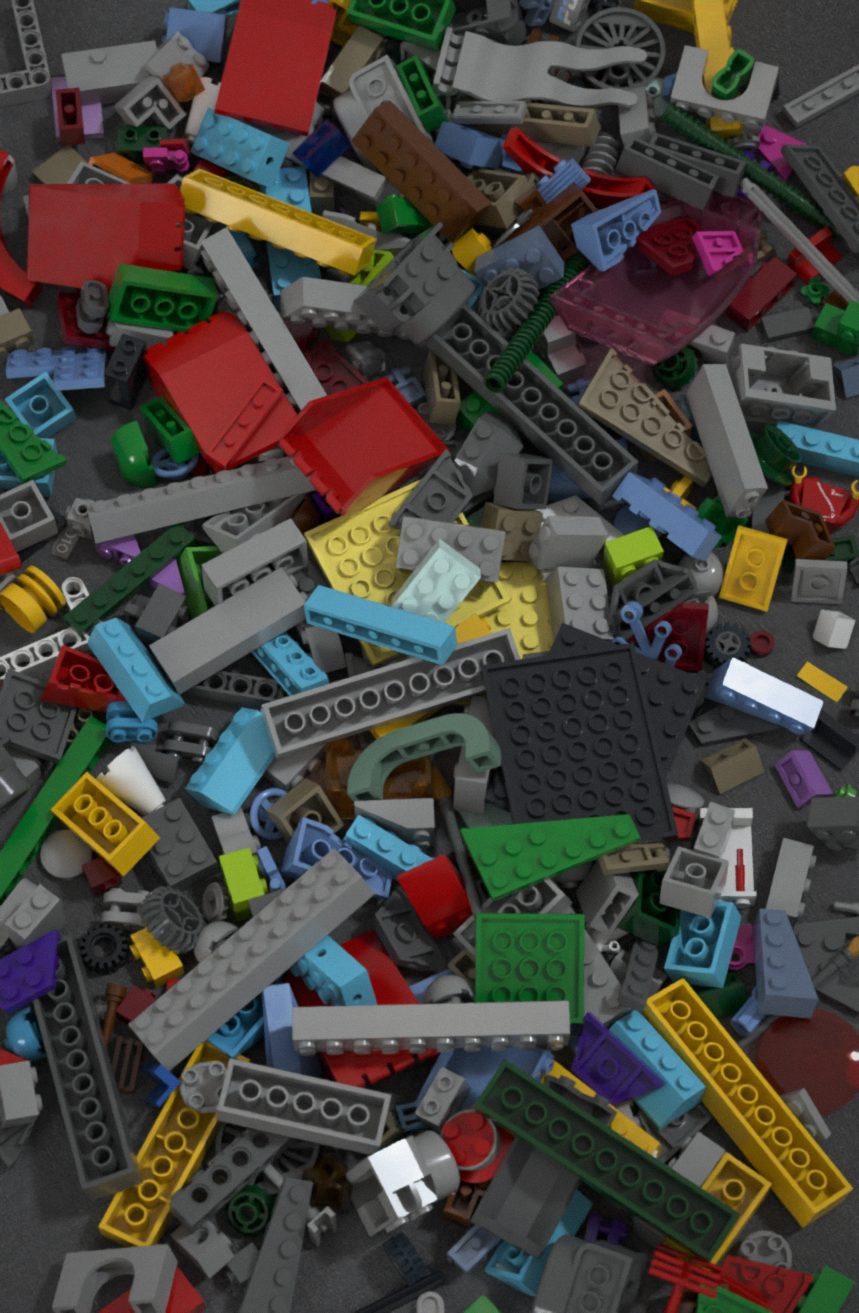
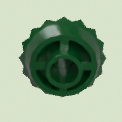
[652,343,698,390]
[225,1184,275,1237]

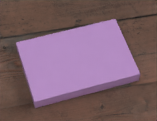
[51,76,104,142]

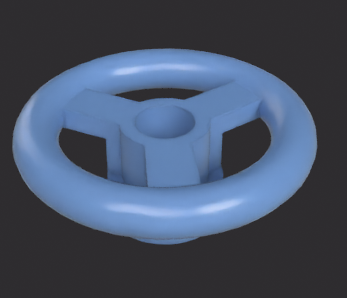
[150,448,199,480]
[250,788,287,840]

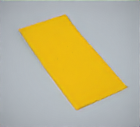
[797,661,848,702]

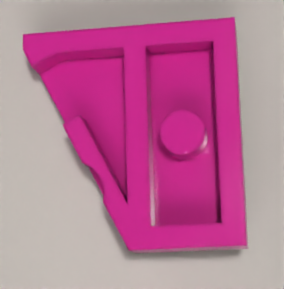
[756,125,807,183]
[692,231,743,276]

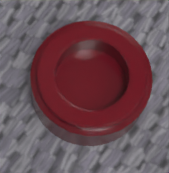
[749,631,775,658]

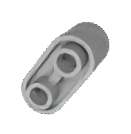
[100,888,149,932]

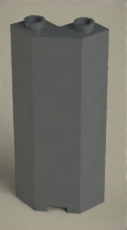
[470,1075,617,1259]

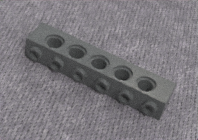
[170,1129,298,1234]

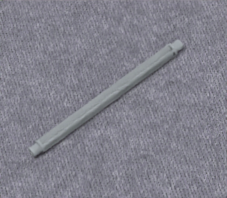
[739,178,859,303]

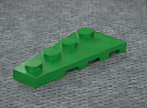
[0,401,67,484]

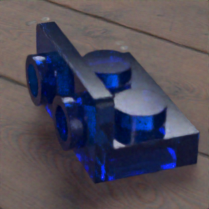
[292,119,351,177]

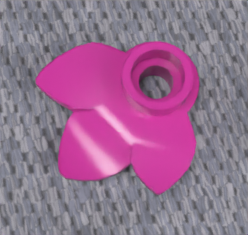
[728,923,755,971]

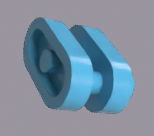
[105,701,158,743]

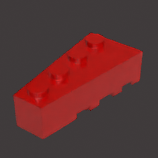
[41,645,127,712]

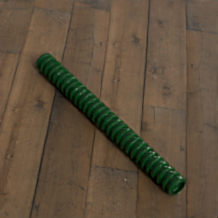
[661,103,842,242]
[484,251,591,393]

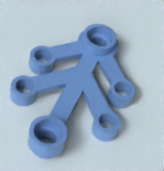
[611,601,682,667]

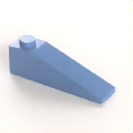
[571,189,661,271]

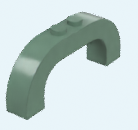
[347,713,501,802]

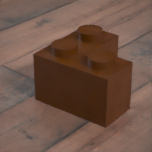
[765,500,836,560]
[443,1179,492,1228]

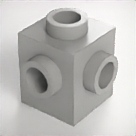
[65,497,94,540]

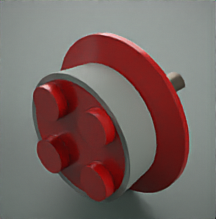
[440,1107,513,1183]

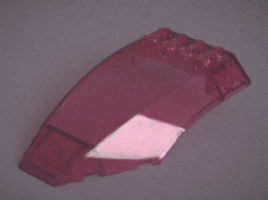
[550,191,763,366]

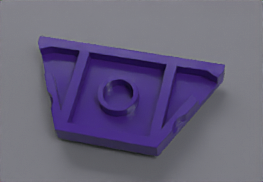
[0,929,61,1014]
[571,1012,666,1106]

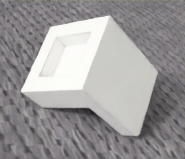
[813,610,856,649]

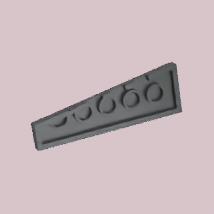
[237,1177,313,1313]

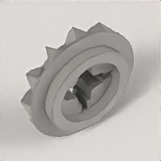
[726,134,760,153]
[202,882,229,924]

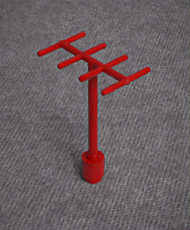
[649,1243,722,1313]

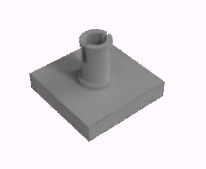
[791,559,847,604]

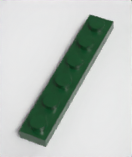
[63,523,195,637]

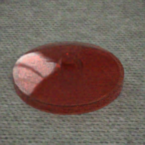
[757,1008,859,1116]

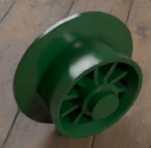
[749,424,802,487]

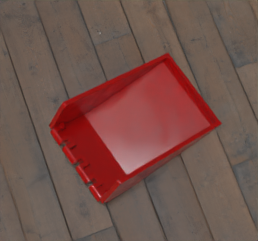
[214,0,337,137]
[27,184,186,293]
[142,310,297,474]
[278,377,450,516]
[283,930,441,1088]

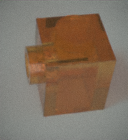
[163,62,205,102]

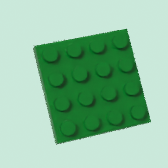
[475,913,585,1023]

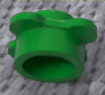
[801,278,830,304]

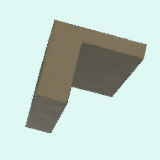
[700,738,765,794]

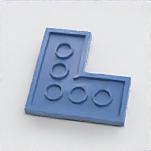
[6,346,107,391]

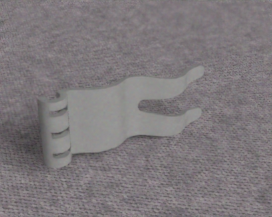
[432,27,647,108]

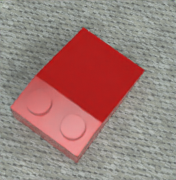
[397,854,472,940]

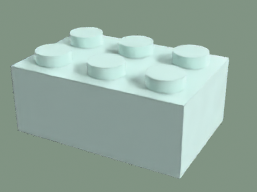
[392,539,481,623]

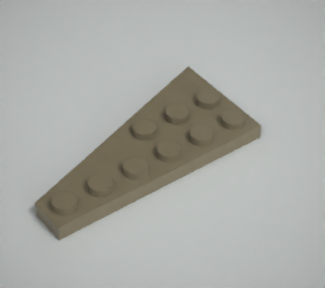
[577,347,712,487]

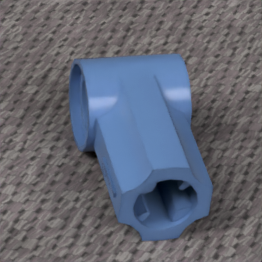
[730,986,769,1037]

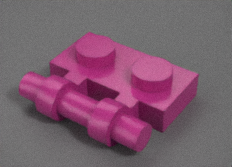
[143,148,190,175]

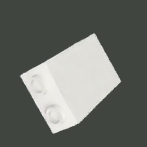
[698,808,756,909]

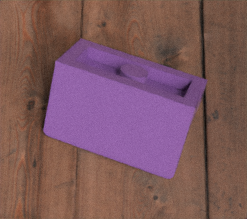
[774,750,832,808]

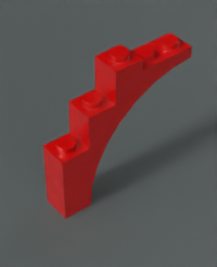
[502,127,658,210]
[0,149,43,308]

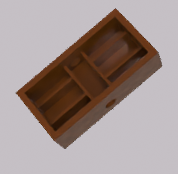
[500,182,598,262]

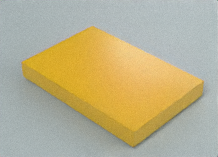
[719,526,788,612]

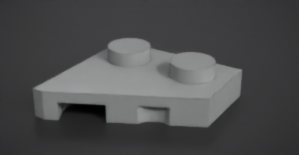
[779,1088,831,1142]

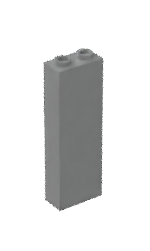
[686,364,768,518]
[149,567,308,695]

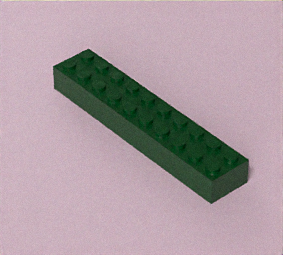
[473,1059,740,1263]

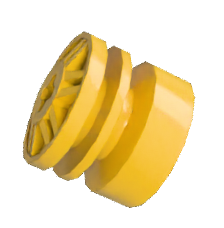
[0,565,66,634]

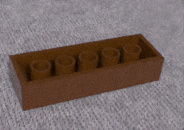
[351,100,492,243]

